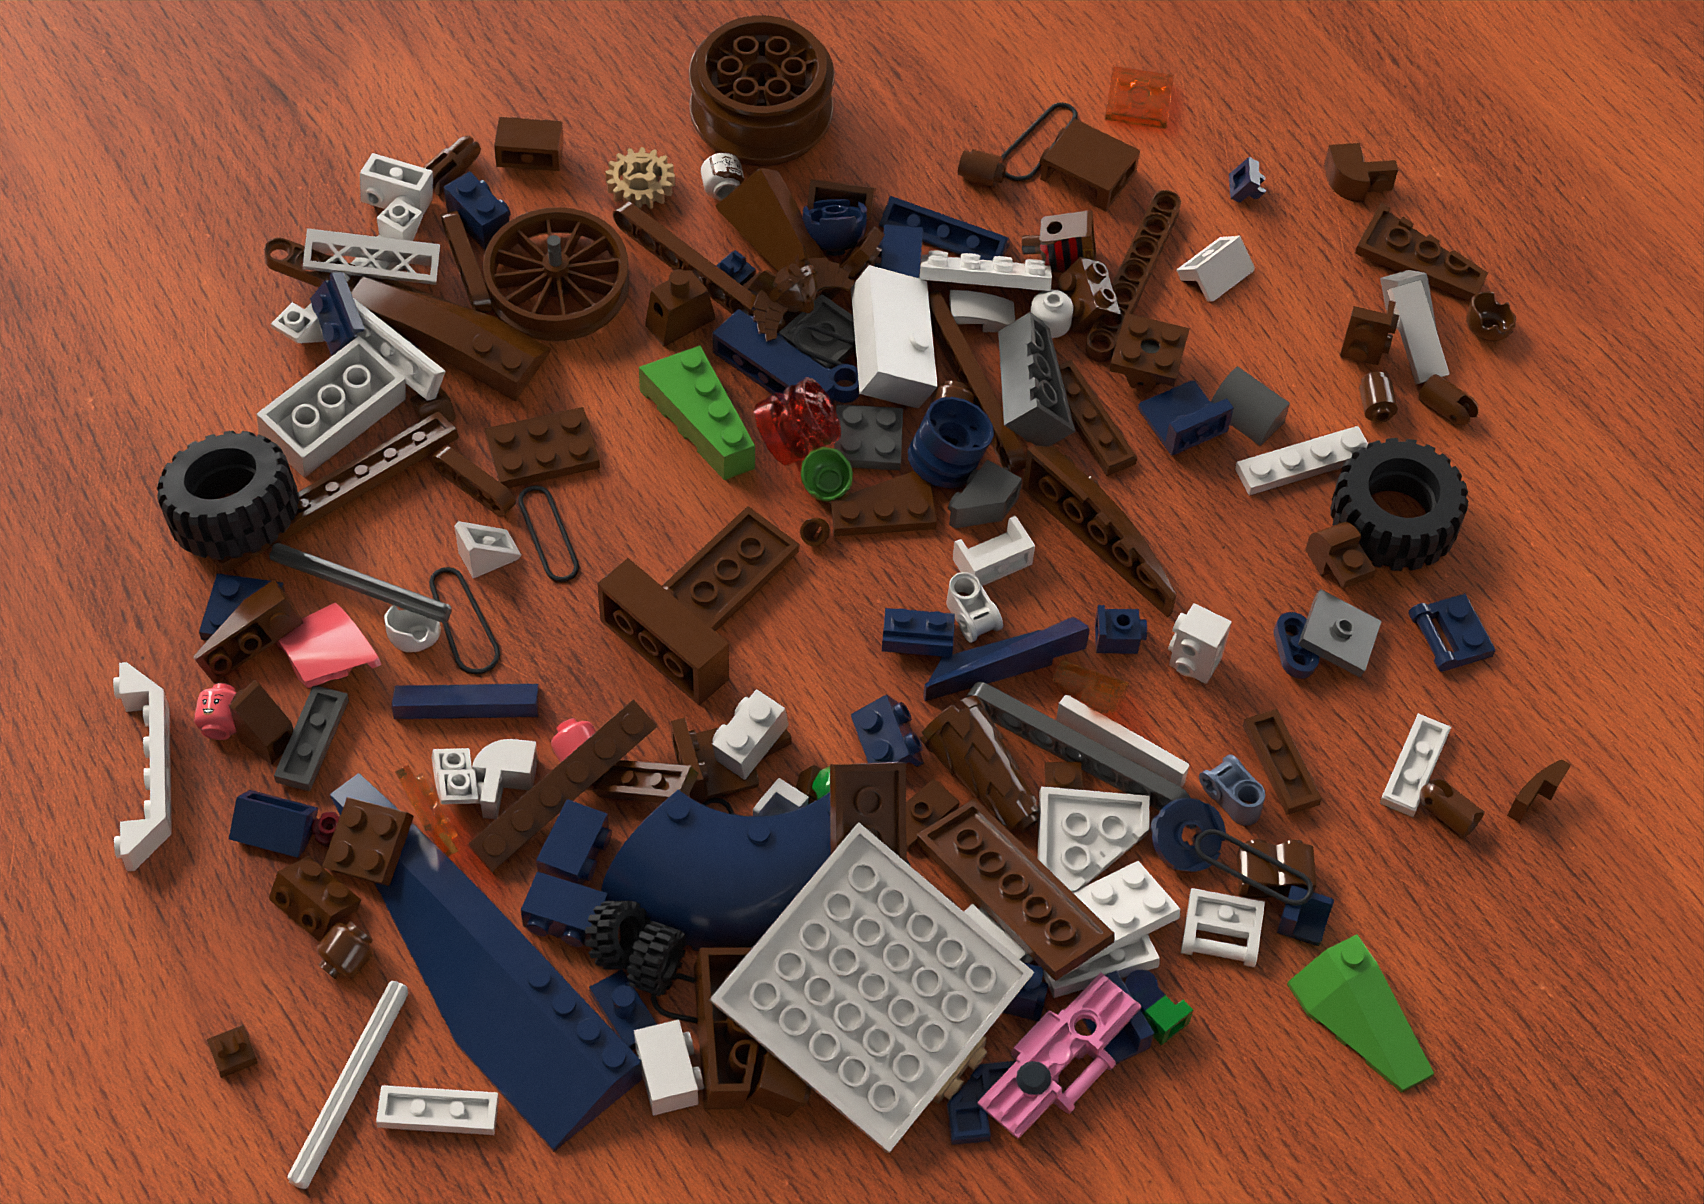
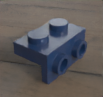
[850,694,924,767]

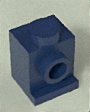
[1094,605,1147,654]
[1003,962,1049,1022]

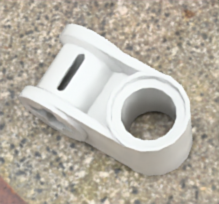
[946,572,1003,643]

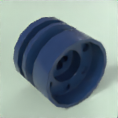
[908,397,994,489]

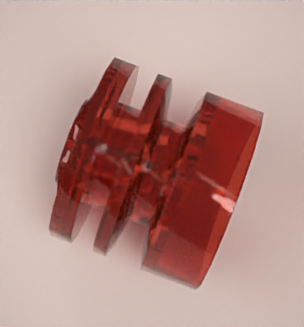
[754,377,841,466]

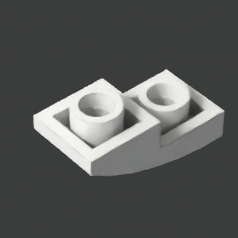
[432,748,478,804]

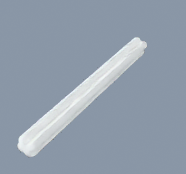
[288,981,408,1189]

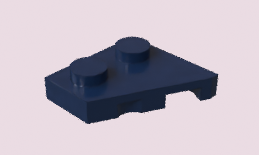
[199,573,285,640]

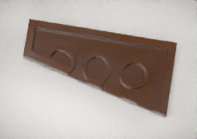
[1355,202,1488,301]

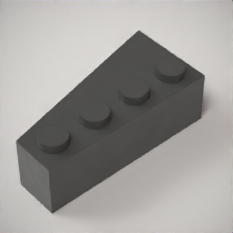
[998,312,1075,447]

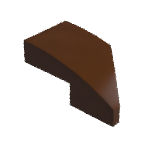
[1507,759,1571,823]

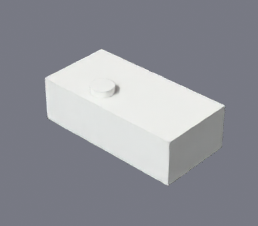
[851,265,938,409]
[256,336,406,478]

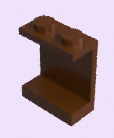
[1039,118,1140,211]

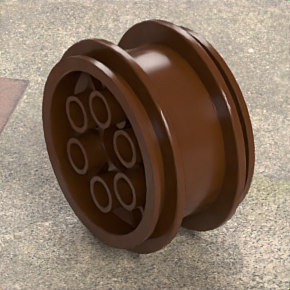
[689,15,835,166]

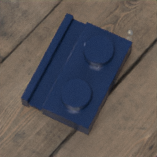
[310,272,365,355]
[882,608,955,657]

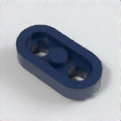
[1273,612,1319,679]

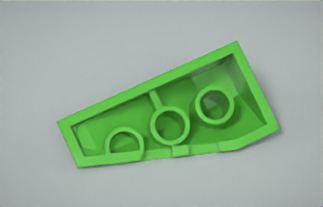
[1287,934,1434,1093]

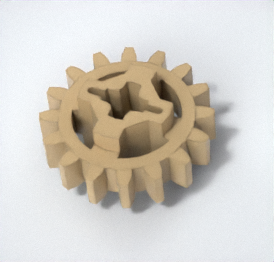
[606,147,675,209]

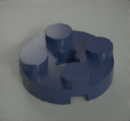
[1151,798,1226,872]

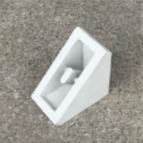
[454,521,521,579]

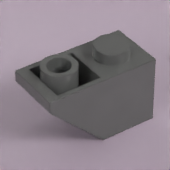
[948,460,1022,528]

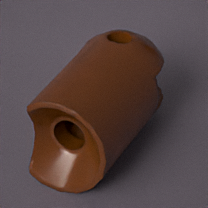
[1418,374,1478,425]
[1419,779,1485,838]

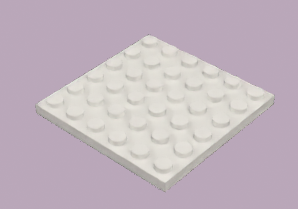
[709,823,1034,1153]

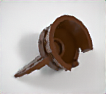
[750,246,855,342]

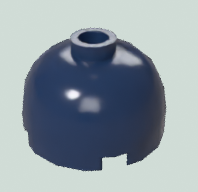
[802,199,867,256]

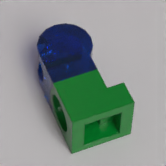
[1125,969,1193,1045]

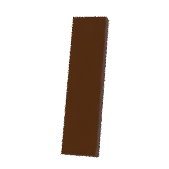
[1059,360,1137,476]

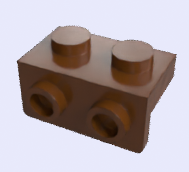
[1057,256,1120,333]
[1340,300,1399,365]
[269,856,361,942]

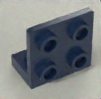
[1138,380,1234,456]

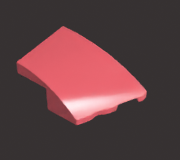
[276,602,382,688]

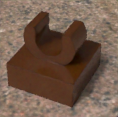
[207,1025,258,1078]

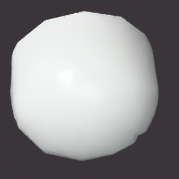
[384,605,441,652]

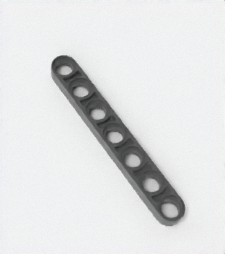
[966,682,1190,811]

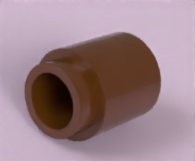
[958,149,1007,188]
[1359,372,1398,423]

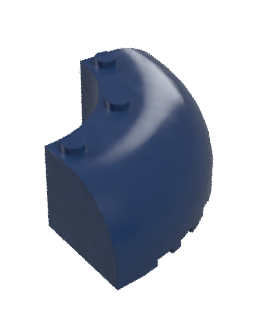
[601,789,911,952]

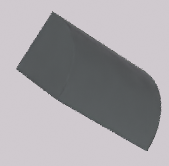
[1211,366,1290,446]

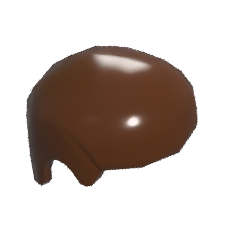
[1466,291,1516,341]

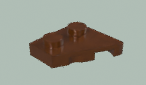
[818,227,885,301]

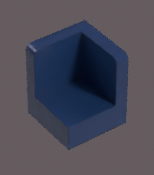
[1277,885,1334,946]

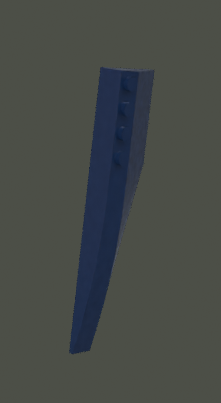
[330,773,643,1152]

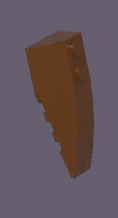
[351,277,551,401]
[1022,446,1177,618]

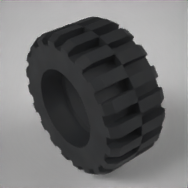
[157,431,299,560]
[1330,438,1469,571]

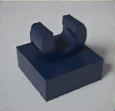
[1229,157,1266,203]
[716,250,756,286]

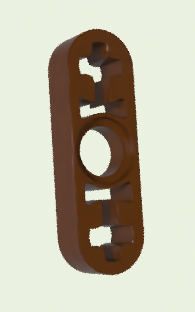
[431,445,516,516]

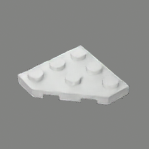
[1038,786,1149,892]

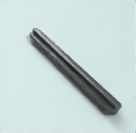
[269,543,452,623]

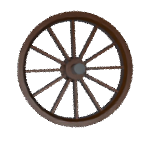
[483,207,629,341]

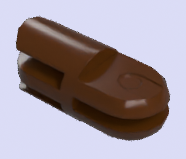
[422,136,481,196]

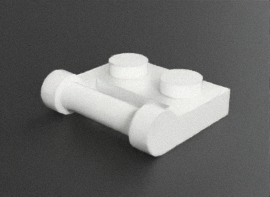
[1181,888,1265,967]

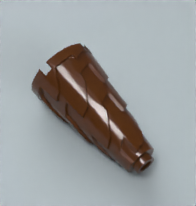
[920,695,1040,833]

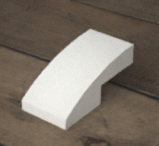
[949,290,1015,332]

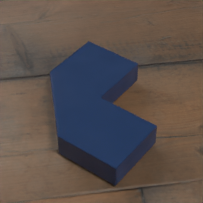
[946,1061,1016,1145]

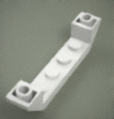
[271,198,423,343]
[113,662,172,872]

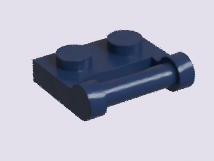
[1408,594,1496,671]

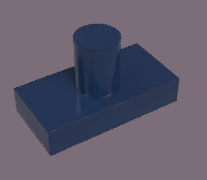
[589,969,657,1050]

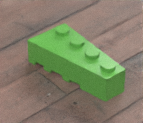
[639,346,755,480]

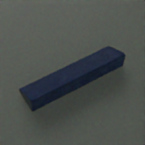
[879,196,1011,261]
[392,684,539,719]

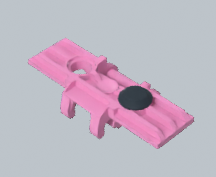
[977,972,1141,1139]

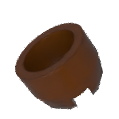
[800,518,831,546]

